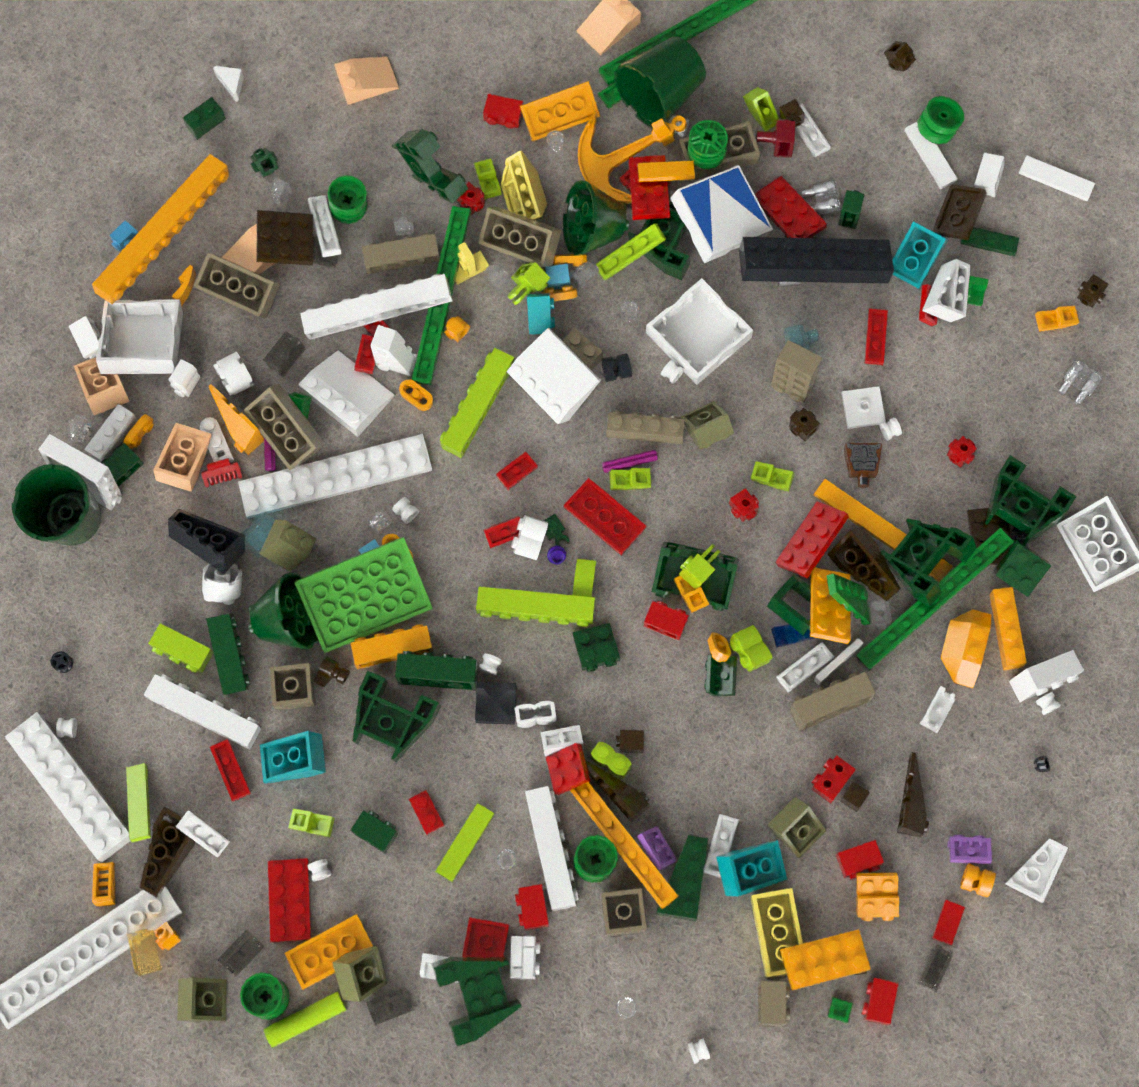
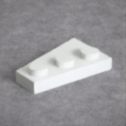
[1005,839,1068,903]

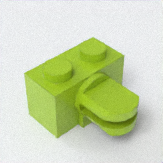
[507,262,550,305]
[679,543,721,590]

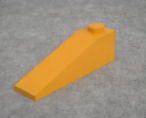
[208,384,264,455]

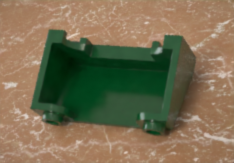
[651,542,739,611]

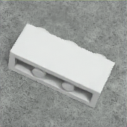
[84,404,138,463]

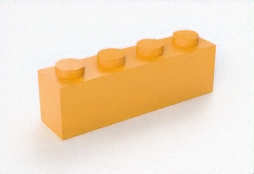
[989,587,1027,670]
[351,624,433,669]

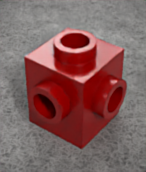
[457,182,485,215]
[947,436,977,468]
[729,488,759,522]

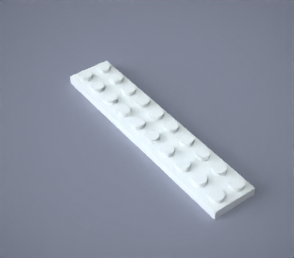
[238,434,432,519]
[0,886,183,1029]

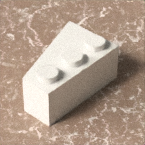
[922,259,970,322]
[370,325,417,376]
[1009,650,1084,702]

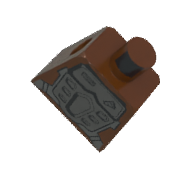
[844,443,882,488]

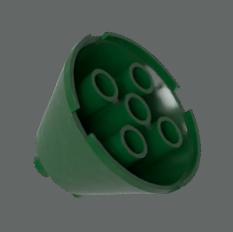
[562,180,629,256]
[249,572,319,650]

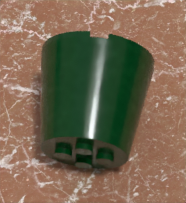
[614,37,706,127]
[12,464,101,546]

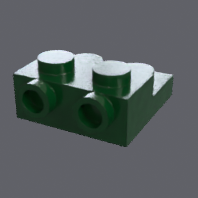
[572,623,620,672]

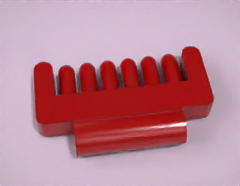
[201,458,242,488]

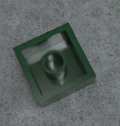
[994,540,1051,597]

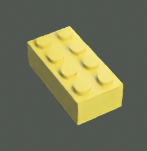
[750,888,803,979]

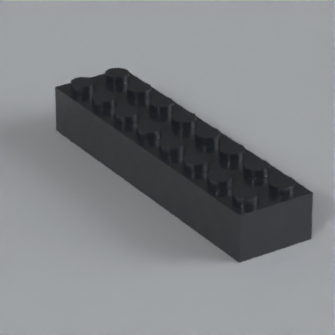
[739,237,894,284]

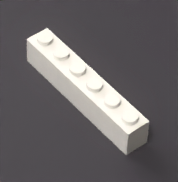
[144,674,261,750]
[525,786,579,912]

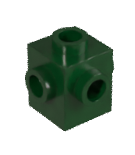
[250,148,279,177]

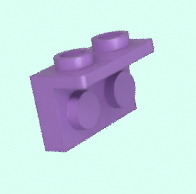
[637,826,677,871]
[947,835,992,864]

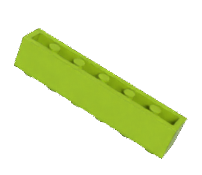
[440,348,515,458]
[476,586,595,627]

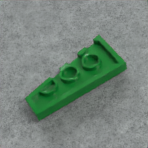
[827,574,871,625]

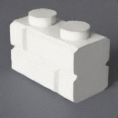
[510,936,540,979]

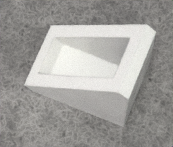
[213,66,244,102]

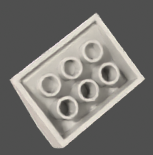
[507,328,601,424]
[298,350,395,437]
[1057,496,1139,592]

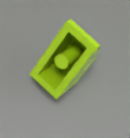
[743,87,779,131]

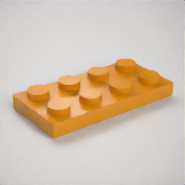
[520,81,600,141]
[810,567,851,644]
[284,914,373,990]
[780,929,871,991]

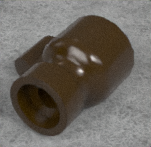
[314,657,350,687]

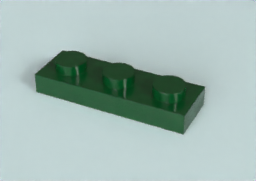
[960,227,1020,257]

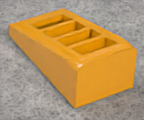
[92,862,116,907]

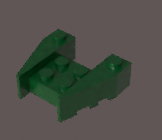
[392,129,468,203]
[628,202,690,280]
[985,455,1077,546]
[881,518,977,607]
[352,671,441,762]
[431,957,522,1047]

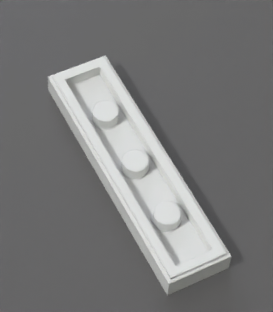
[904,122,957,189]
[1019,156,1095,201]
[308,195,341,257]

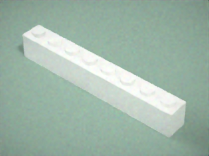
[300,274,453,340]

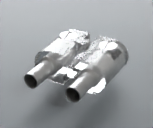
[802,180,841,215]
[1058,360,1103,405]

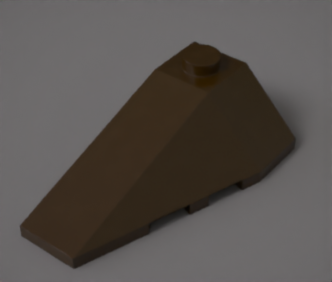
[827,526,901,601]
[897,752,929,838]
[585,760,650,823]
[139,807,196,898]

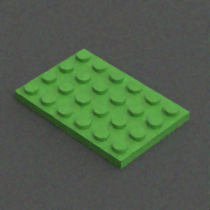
[294,537,433,653]

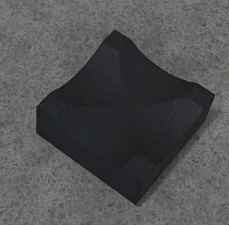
[475,682,517,725]

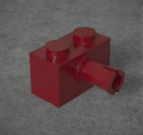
[756,119,795,158]

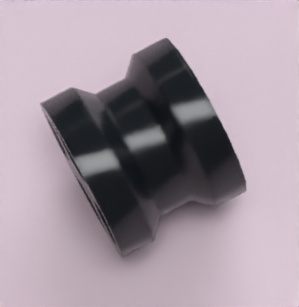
[50,651,73,673]

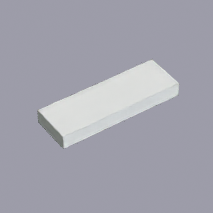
[796,104,831,157]
[814,639,863,685]
[776,642,834,693]
[176,810,230,858]
[704,814,739,878]

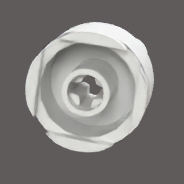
[213,352,254,396]
[202,564,242,605]

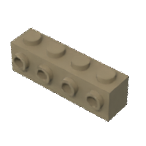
[362,233,440,274]
[607,411,685,444]

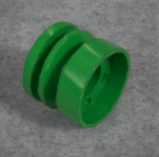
[688,120,728,169]
[328,175,367,224]
[573,835,618,883]
[240,972,290,1020]

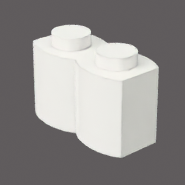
[169,359,201,397]
[511,515,548,560]
[515,701,557,728]

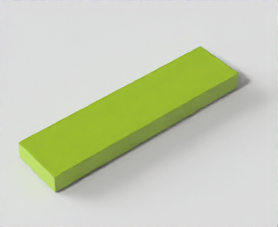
[595,223,666,280]
[126,763,151,842]
[435,803,495,883]

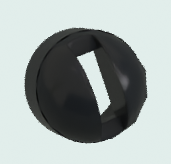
[1033,756,1050,772]

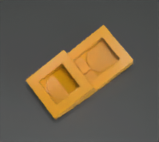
[172,265,196,306]
[1035,306,1079,332]
[673,576,709,613]

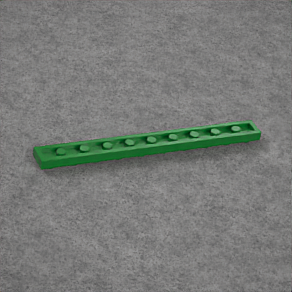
[598,0,758,85]
[412,206,471,385]
[856,528,1014,671]

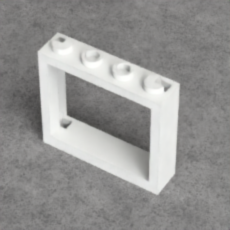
[38,434,122,511]

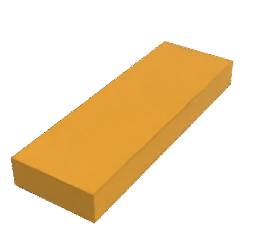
[638,161,695,182]

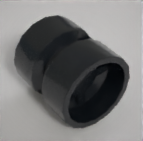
[601,353,632,382]

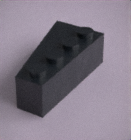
[168,509,245,574]

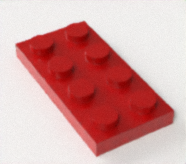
[629,155,670,220]
[755,176,827,238]
[563,478,647,556]
[775,501,849,578]
[268,858,312,943]

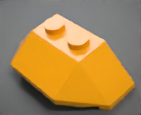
[940,609,992,688]

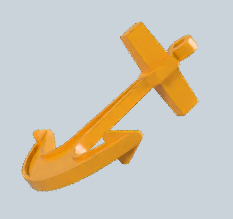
[578,112,687,203]

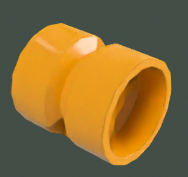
[960,863,996,898]

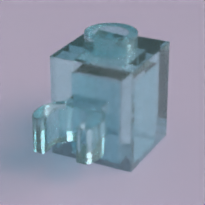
[783,324,819,349]

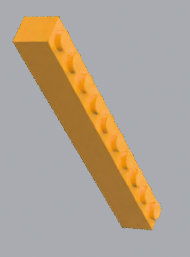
[92,154,229,305]

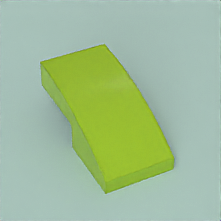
[474,159,502,199]
[750,461,794,491]
[609,468,651,490]
[572,558,596,597]
[288,809,335,837]

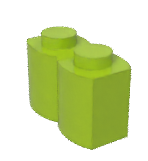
[730,625,773,672]
[591,742,632,779]

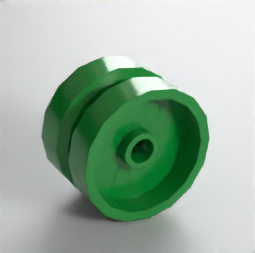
[917,96,964,144]

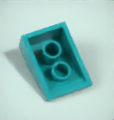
[892,221,949,289]
[260,731,326,784]
[716,840,787,896]

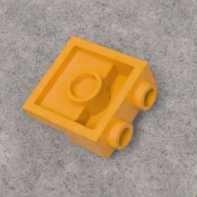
[856,873,899,921]

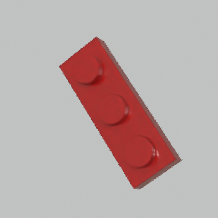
[864,308,888,365]
[210,739,251,802]

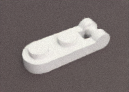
[200,417,234,463]

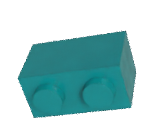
[527,293,555,335]

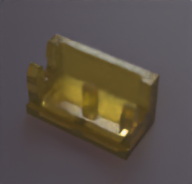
[127,929,162,976]

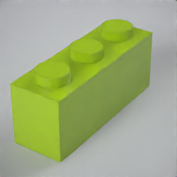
[148,623,214,673]

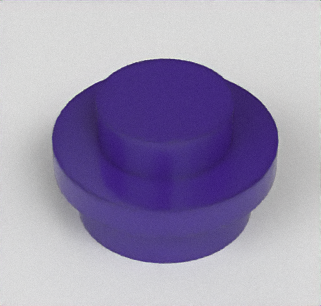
[547,546,566,565]

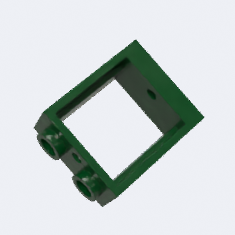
[767,574,811,636]

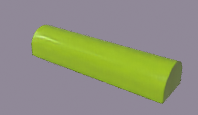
[263,991,347,1048]

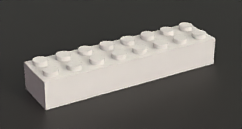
[5,712,130,863]

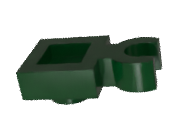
[543,514,570,546]

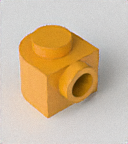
[444,316,470,342]
[153,921,181,951]

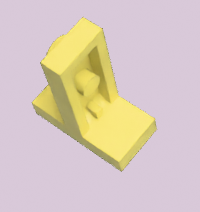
[455,242,489,285]

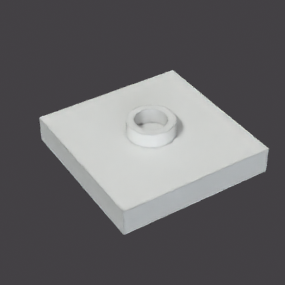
[841,387,886,429]

